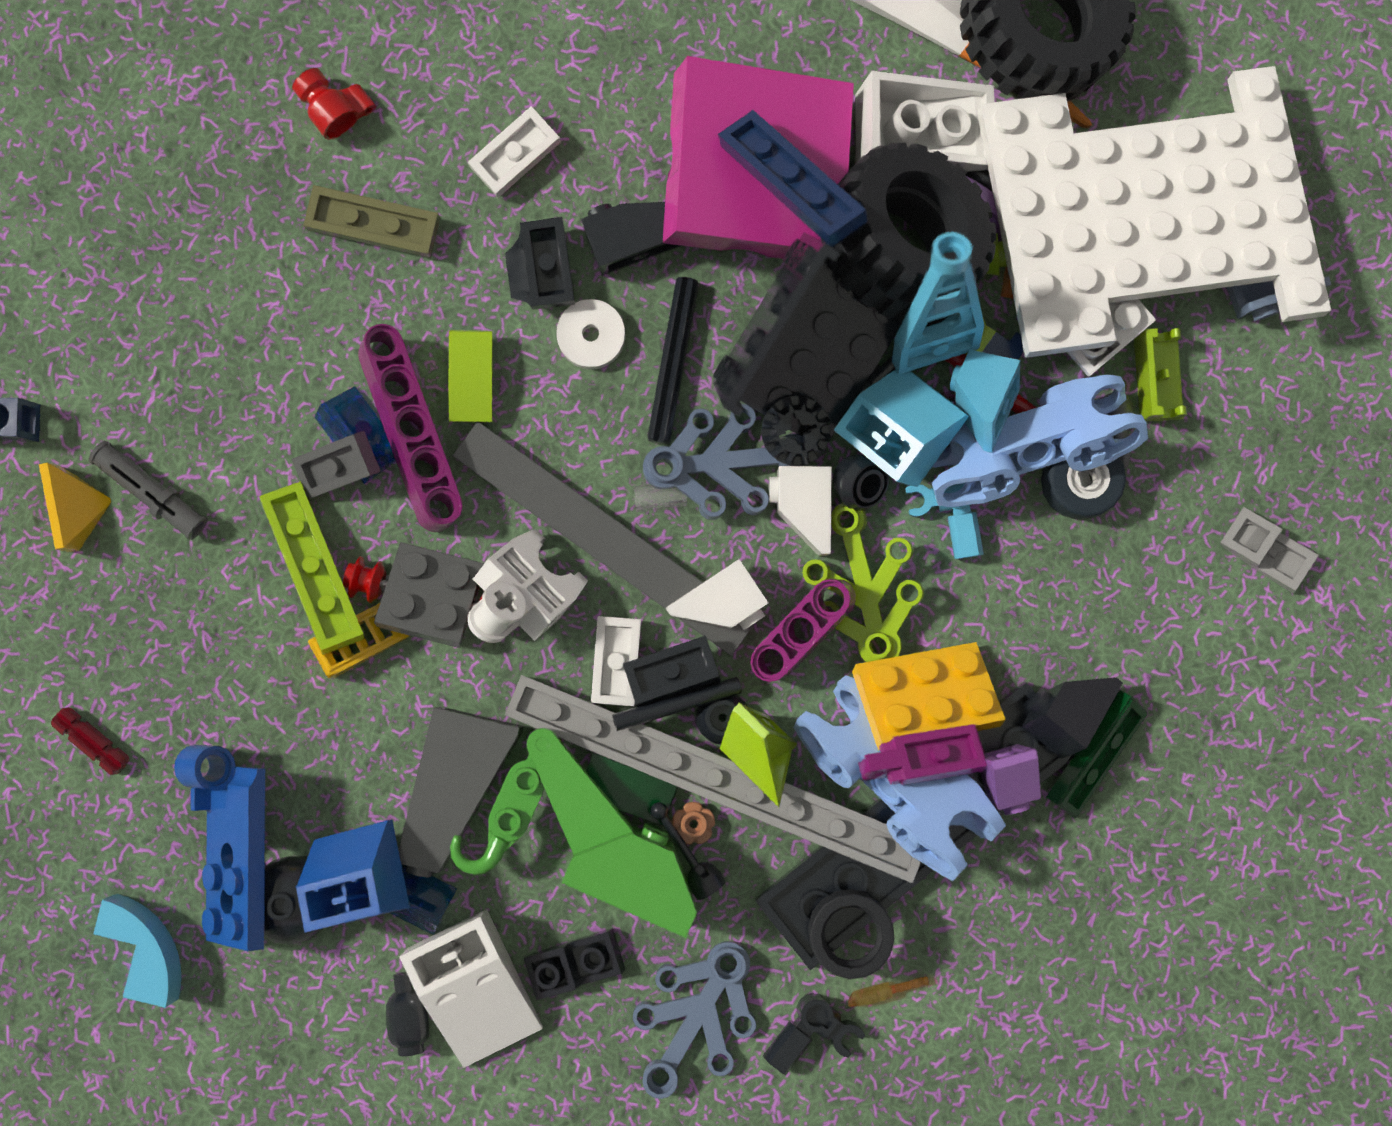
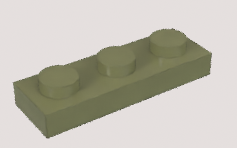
[303,185,441,258]

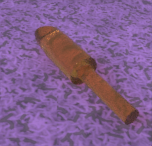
[848,976,929,1007]

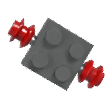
[343,542,484,648]

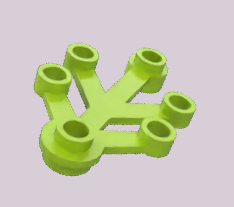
[802,503,924,662]

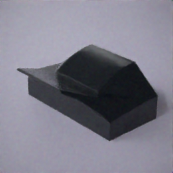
[505,217,575,310]

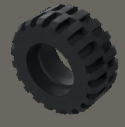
[960,0,1136,102]
[821,143,996,320]

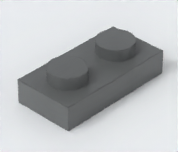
[292,431,381,499]

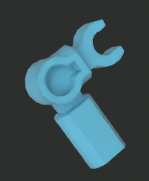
[905,483,984,560]

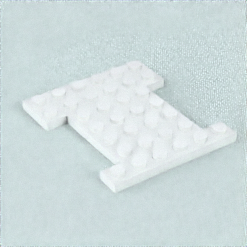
[977,66,1331,358]

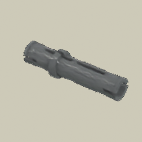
[88,441,208,540]

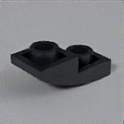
[523,928,626,1000]

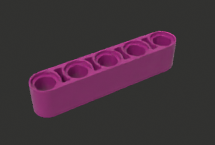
[358,324,463,533]

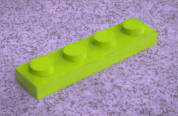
[259,481,364,655]

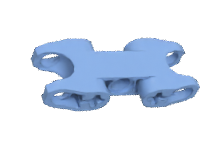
[931,375,1148,507]
[793,675,1006,881]

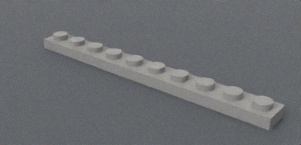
[505,675,921,883]

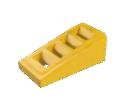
[308,603,410,678]

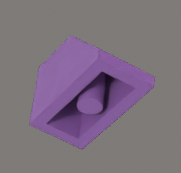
[980,744,1041,815]

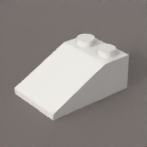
[855,71,994,172]

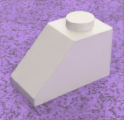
[769,466,832,556]
[666,559,768,630]

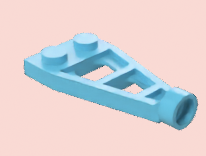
[892,232,984,375]

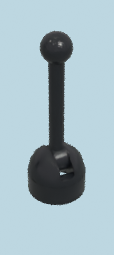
[651,802,726,900]

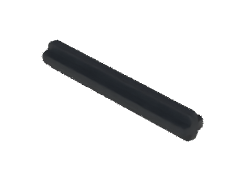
[648,277,699,444]

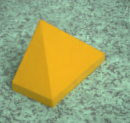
[39,463,111,552]

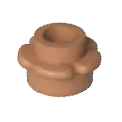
[672,802,715,845]

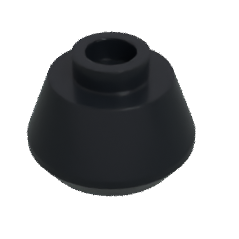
[833,455,889,511]

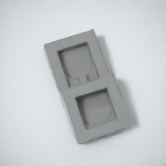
[1220,507,1319,594]

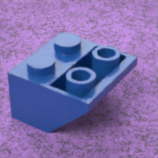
[296,820,410,932]

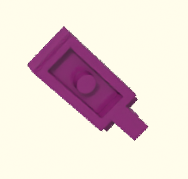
[858,724,987,785]

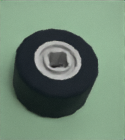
[1041,457,1126,520]

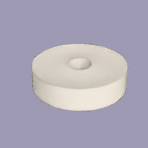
[556,299,625,369]

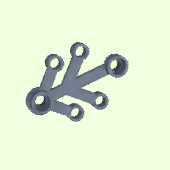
[643,404,804,520]
[633,941,756,1099]

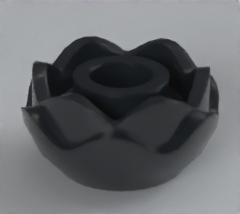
[696,695,747,745]

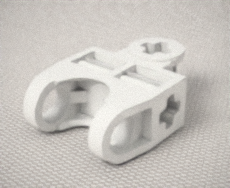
[467,529,588,643]

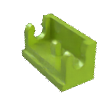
[1134,328,1187,421]

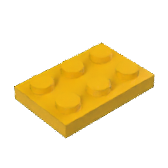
[852,642,1006,751]

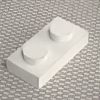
[468,106,561,198]
[591,616,641,706]

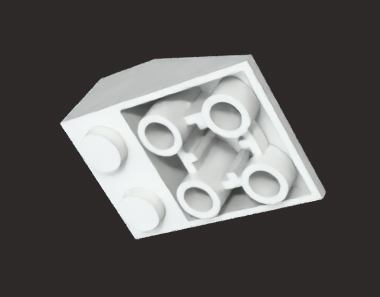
[400,909,543,1067]

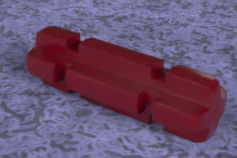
[51,707,130,775]

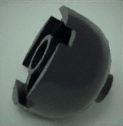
[264,856,324,945]

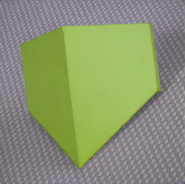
[720,703,797,807]

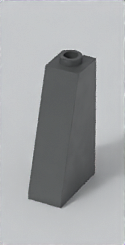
[398,706,523,877]

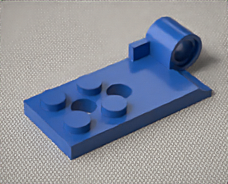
[174,745,265,951]

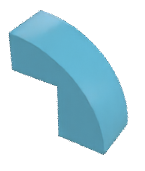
[93,894,181,1008]

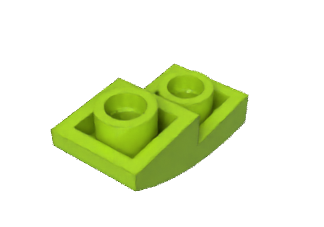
[448,330,493,422]

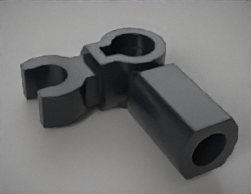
[763,993,865,1075]

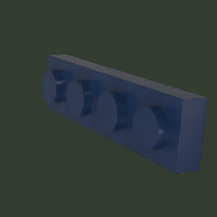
[718,110,867,247]

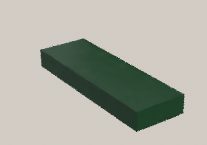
[1046,690,1148,819]

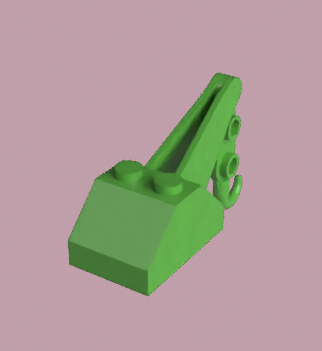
[450,728,697,938]

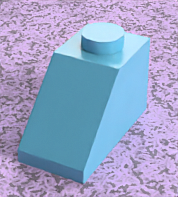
[950,350,1020,453]

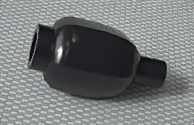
[386,972,429,1057]

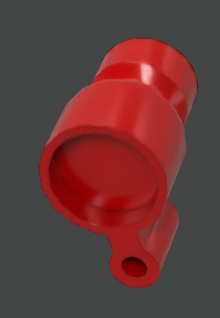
[292,68,376,140]

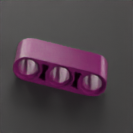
[750,579,856,682]

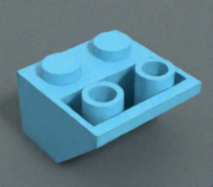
[834,370,969,487]

